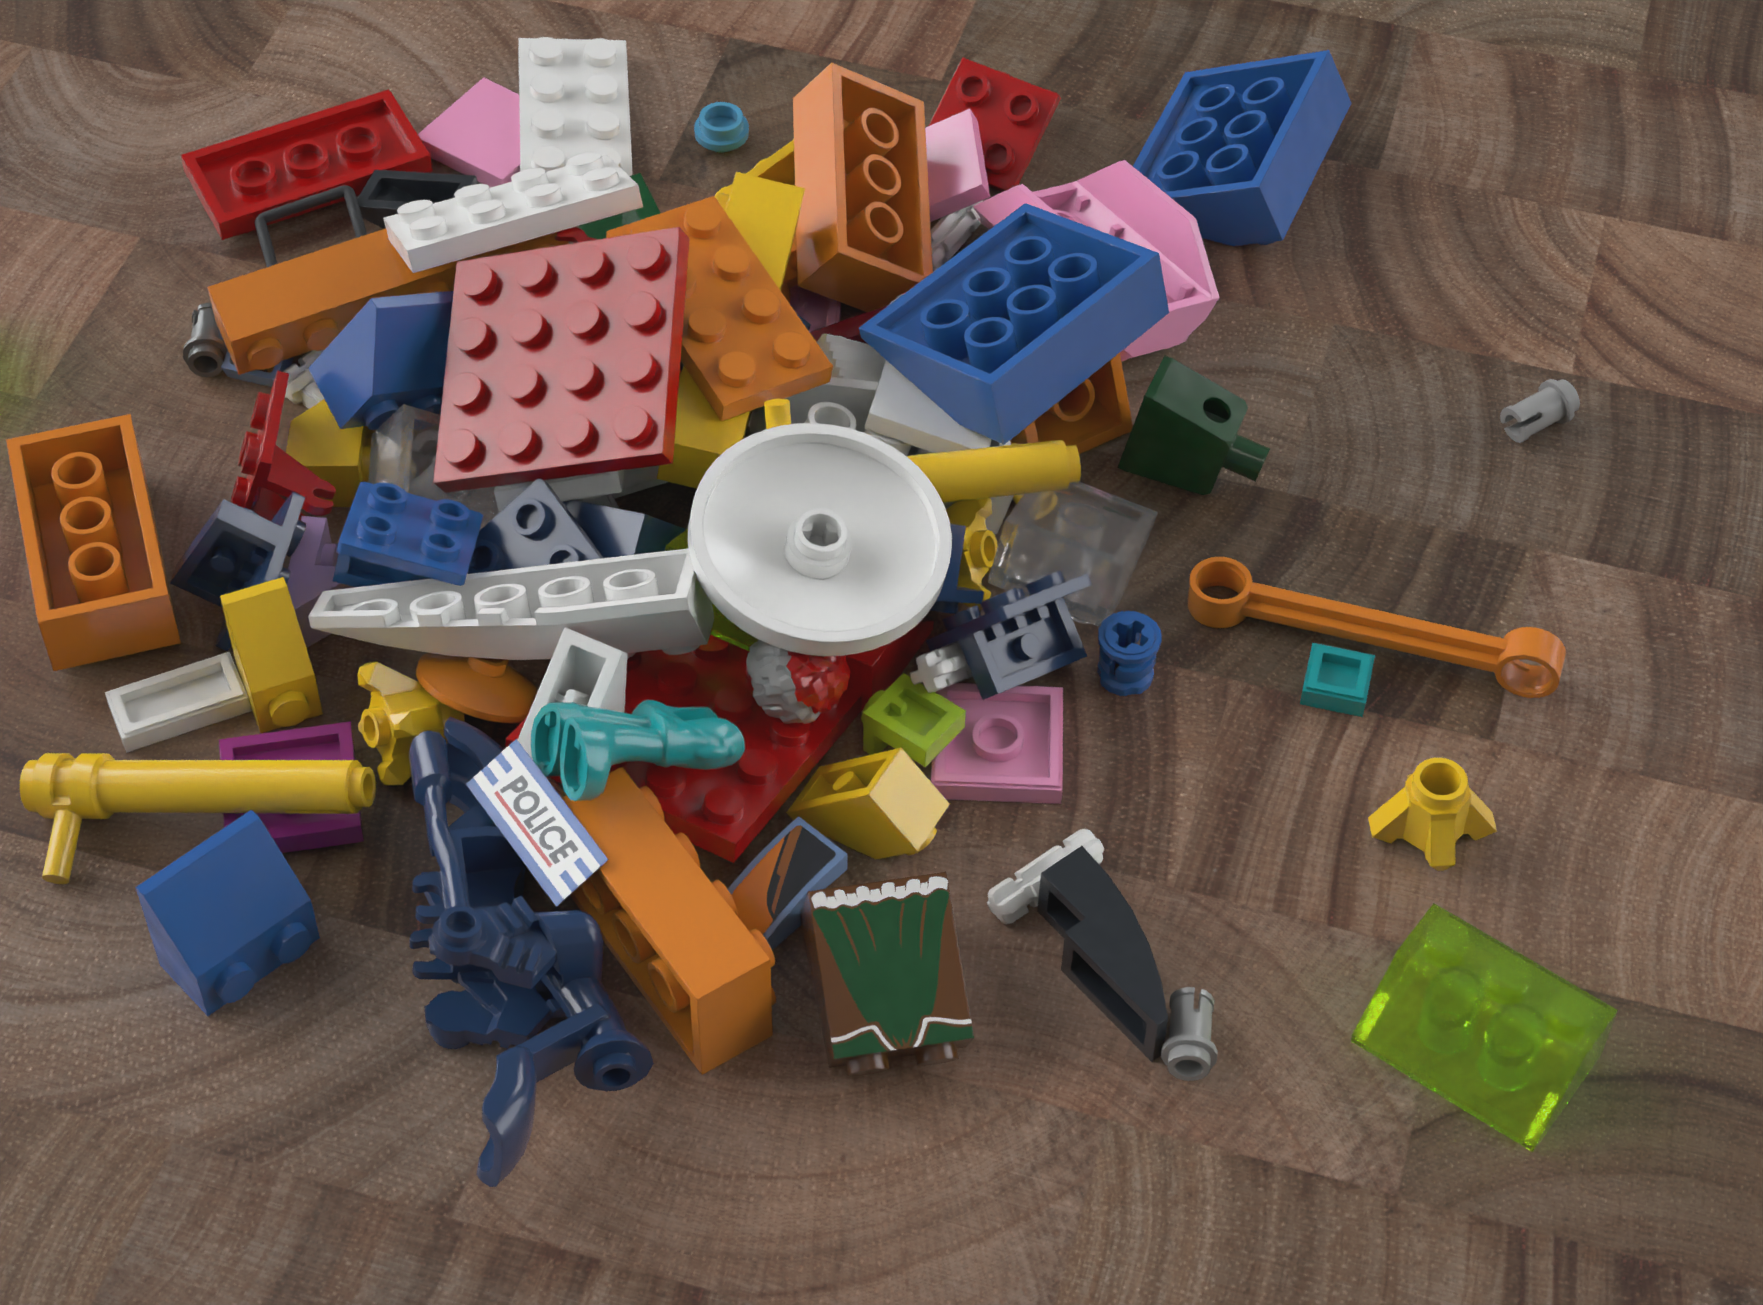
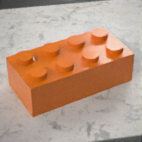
[793,62,933,312]
[6,414,181,672]
[562,767,776,1075]

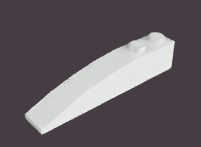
[308,548,714,660]

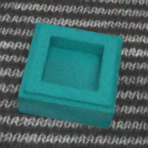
[1300,643,1375,717]

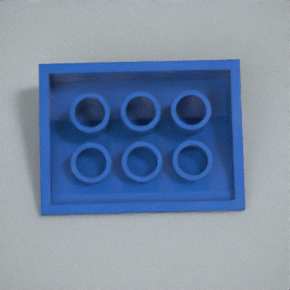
[1133,50,1351,246]
[859,203,1169,445]

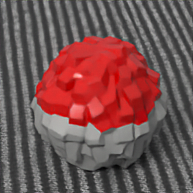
[746,639,850,724]

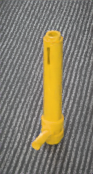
[764,399,1081,503]
[20,753,376,884]

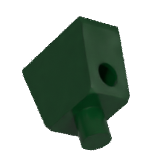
[1117,355,1270,495]

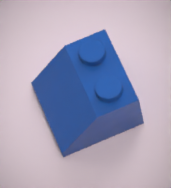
[308,291,454,430]
[135,810,320,1016]

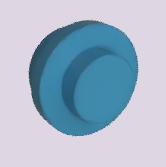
[694,102,749,152]

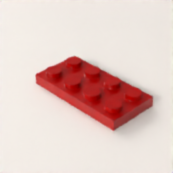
[181,89,433,240]

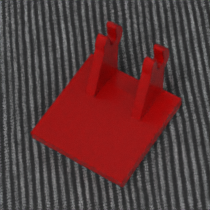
[929,57,1061,192]
[230,370,336,521]

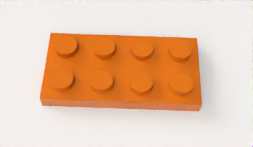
[606,196,833,422]

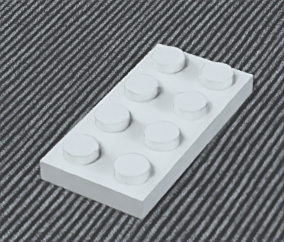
[518,37,633,176]
[383,152,643,273]

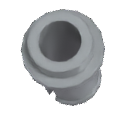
[1500,379,1580,443]
[1161,987,1218,1081]

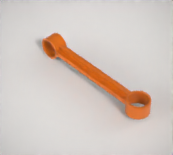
[1188,557,1566,698]

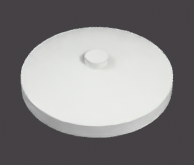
[688,423,952,656]

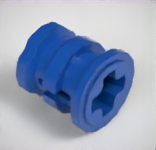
[1097,611,1162,696]

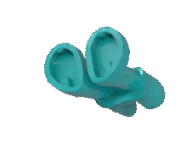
[531,700,745,801]

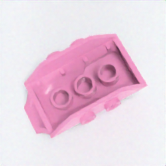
[973,160,1220,361]

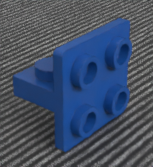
[332,482,483,587]

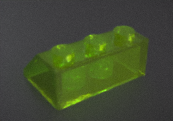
[1351,903,1618,1152]

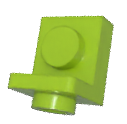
[861,673,966,767]

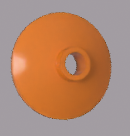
[416,652,538,723]

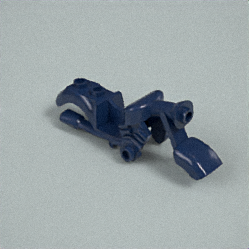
[409,717,654,1187]

